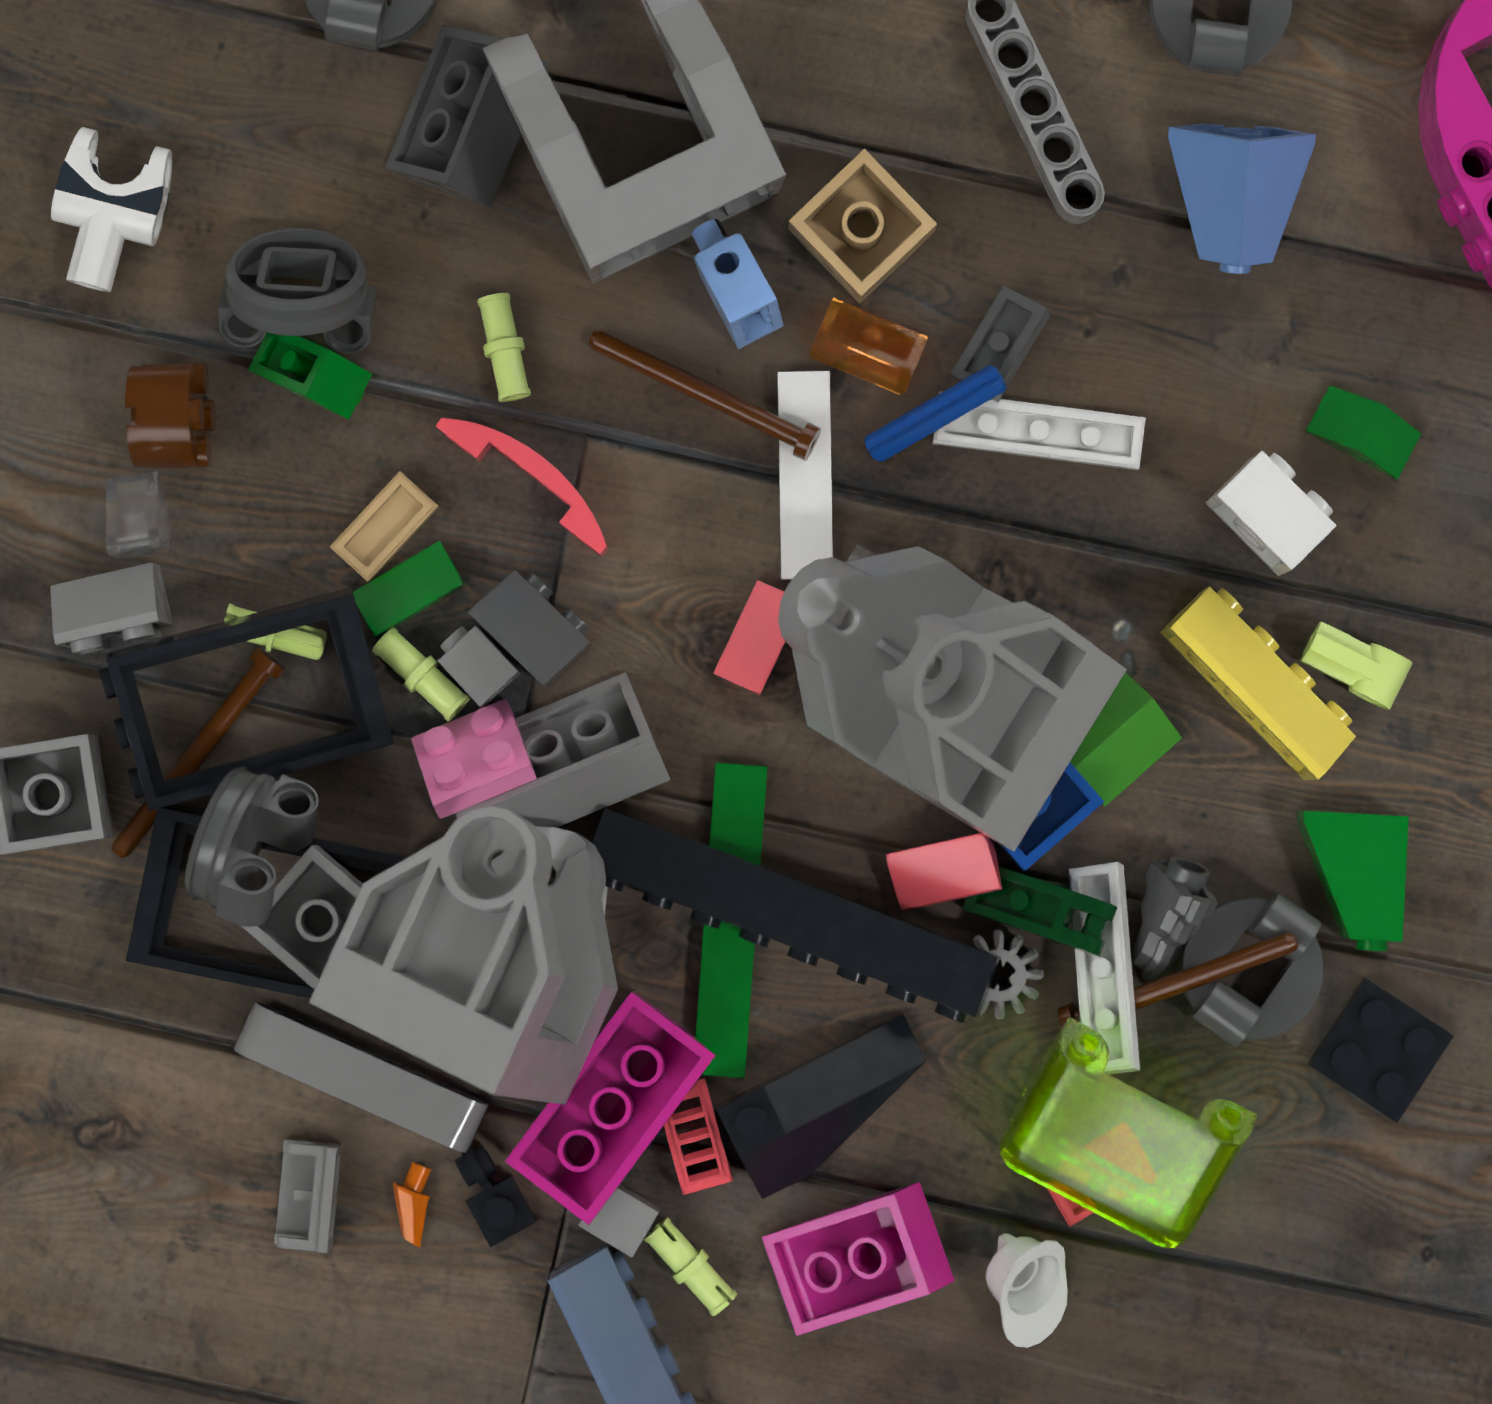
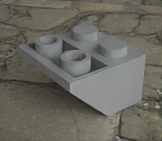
[50,562,174,656]

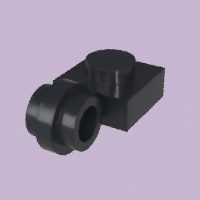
[455,1144,537,1247]

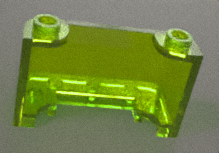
[999,1017,1258,1248]

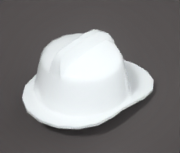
[985,1233,1068,1348]

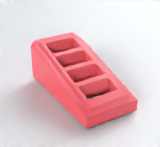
[664,1078,733,1195]

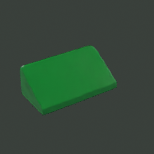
[353,540,466,638]

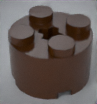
[125,362,216,469]

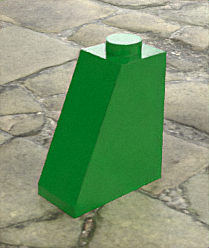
[1296,811,1409,951]

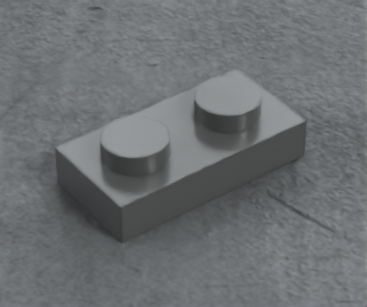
[951,285,1051,403]

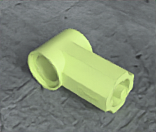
[1299,622,1413,710]

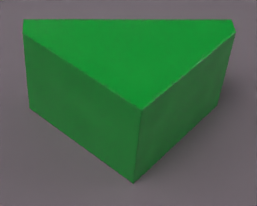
[1305,386,1421,480]

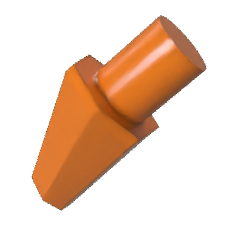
[393,1161,432,1248]

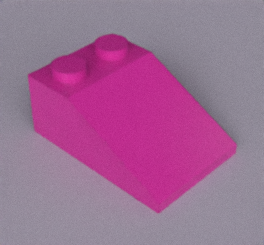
[762,1182,955,1336]

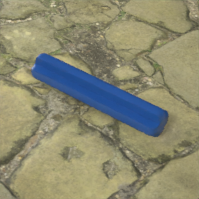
[864,366,1006,462]

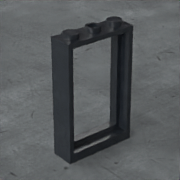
[99,587,394,811]
[126,807,408,999]

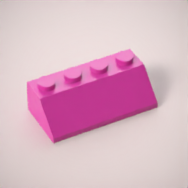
[505,992,716,1225]

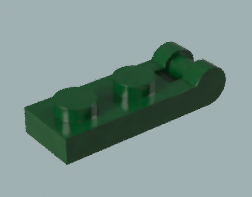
[963,866,1118,957]

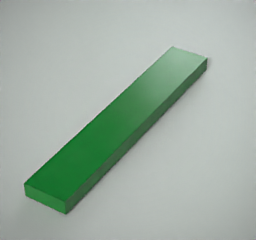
[695,763,768,1078]

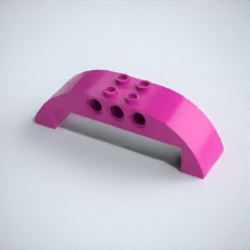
[1418,0,1492,289]

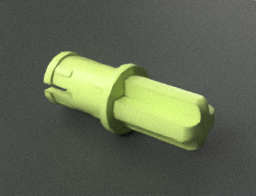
[224,603,327,660]

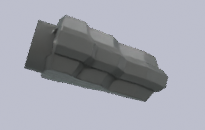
[1132,856,1218,982]

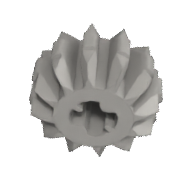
[973,930,1044,1019]

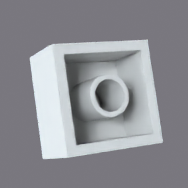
[1205,451,1337,576]

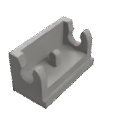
[274,1139,342,1253]

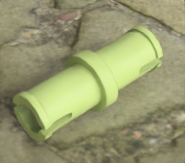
[477,293,531,402]
[372,627,470,722]
[643,1216,737,1316]

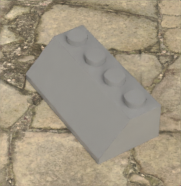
[455,672,670,853]

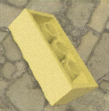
[1160,586,1356,780]

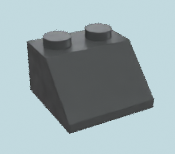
[468,570,592,689]

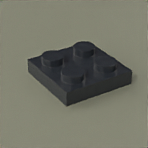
[1307,978,1454,1123]

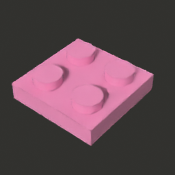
[411,698,537,819]

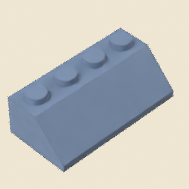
[547,1243,697,1404]

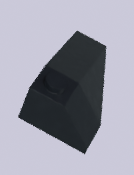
[716,1014,926,1199]

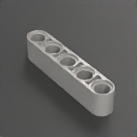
[965,0,1105,224]
[234,1001,488,1153]

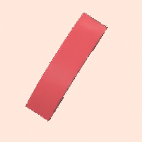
[435,418,608,557]

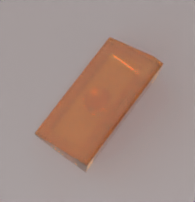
[810,298,928,395]

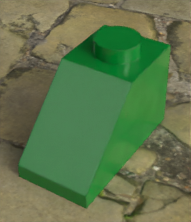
[248,332,372,420]

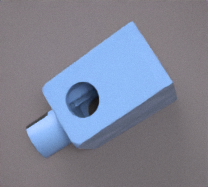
[692,219,784,349]

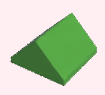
[1070,672,1182,807]

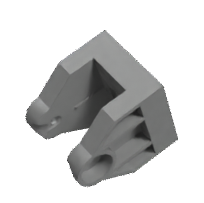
[482,0,786,284]
[778,546,1127,852]
[309,806,618,1105]

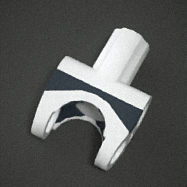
[51,127,172,292]

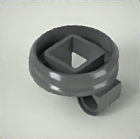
[304,0,437,51]
[1150,0,1293,77]
[218,228,376,354]
[185,766,319,927]
[1180,892,1324,1048]

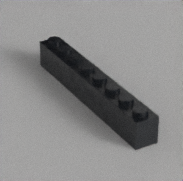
[592,808,1001,1023]

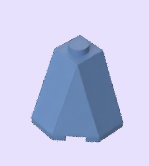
[1168,123,1316,274]

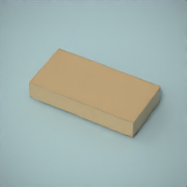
[330,471,439,583]

